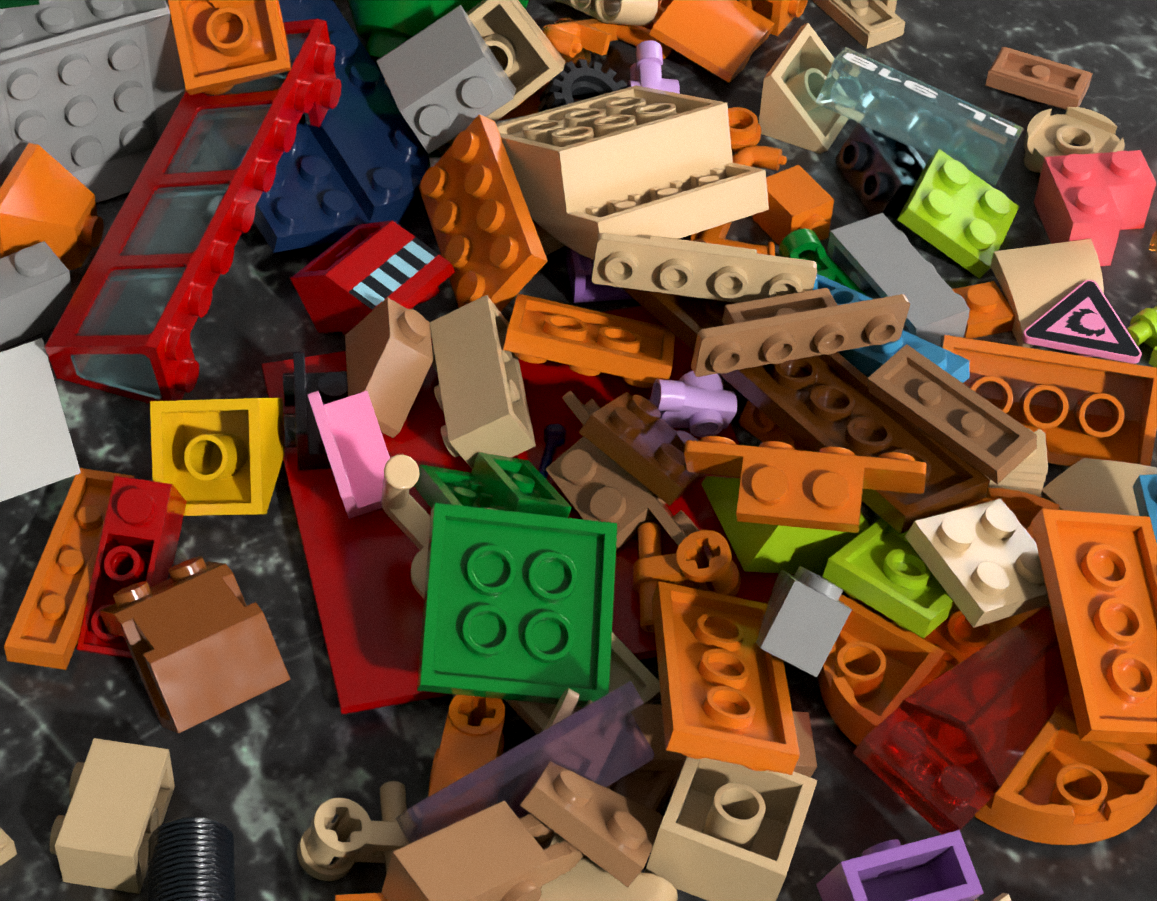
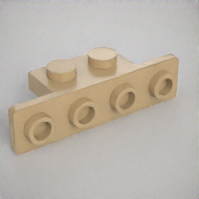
[591,233,817,303]

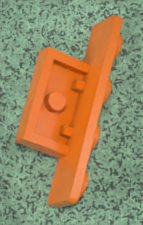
[684,436,927,533]

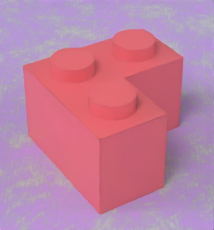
[1034,150,1156,266]

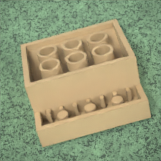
[496,85,769,260]

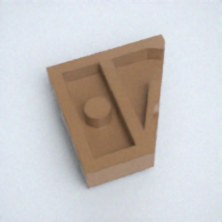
[520,762,664,888]

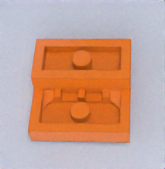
[649,0,775,83]

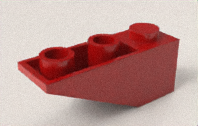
[76,476,187,659]

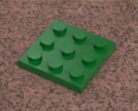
[417,503,617,709]

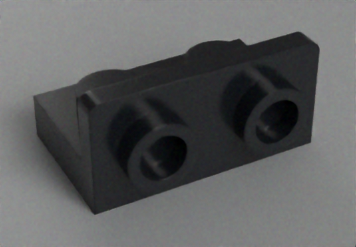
[835,122,926,217]
[283,352,348,470]

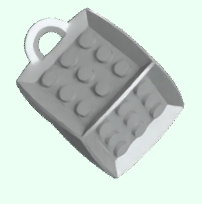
[0,0,186,203]

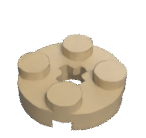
[1024,107,1125,173]

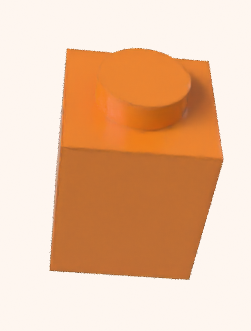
[753,165,834,246]

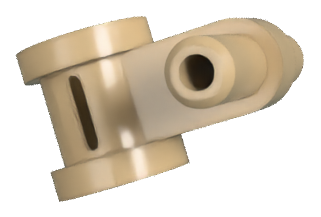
[297,781,416,881]

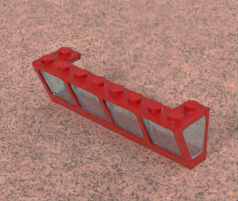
[45,19,342,404]

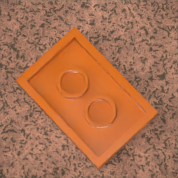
[503,293,675,388]

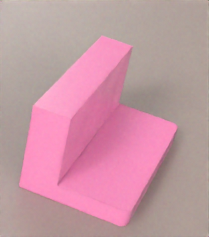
[307,391,390,519]

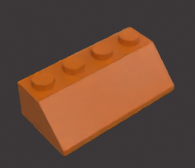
[940,335,1157,467]

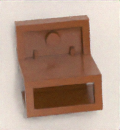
[99,556,291,733]

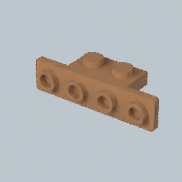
[691,288,910,377]
[545,390,700,551]

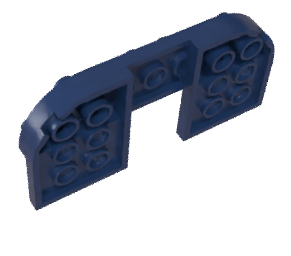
[210,0,429,253]

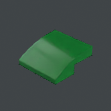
[414,452,571,518]

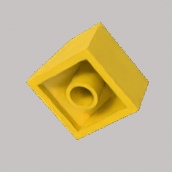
[150,398,284,516]

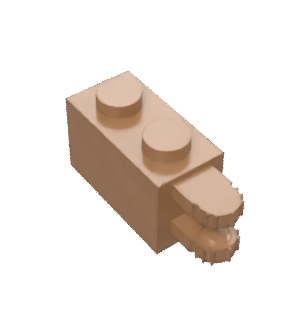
[381,800,584,901]

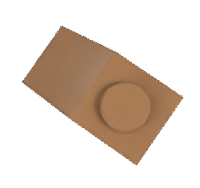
[345,297,433,438]

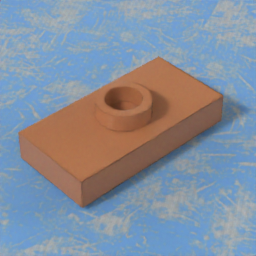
[985,47,1093,110]

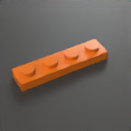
[4,468,135,670]

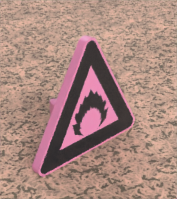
[1022,280,1142,364]

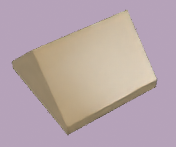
[759,23,863,154]

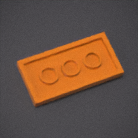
[418,114,548,312]
[1032,509,1157,744]
[652,581,800,775]

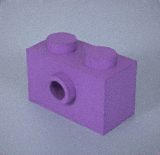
[816,830,984,901]

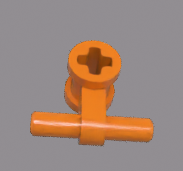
[633,522,741,633]

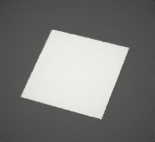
[0,338,81,502]

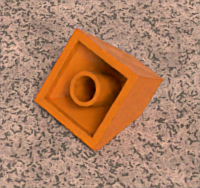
[0,143,104,271]

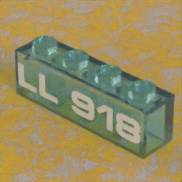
[816,47,1024,186]

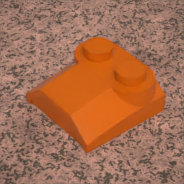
[168,0,291,95]

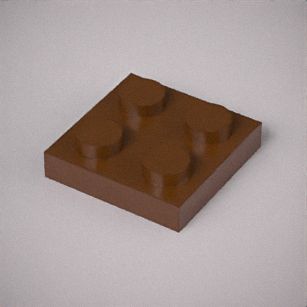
[579,392,705,506]

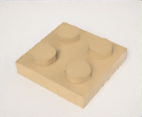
[905,499,1050,628]

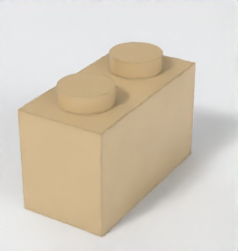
[50,738,175,894]

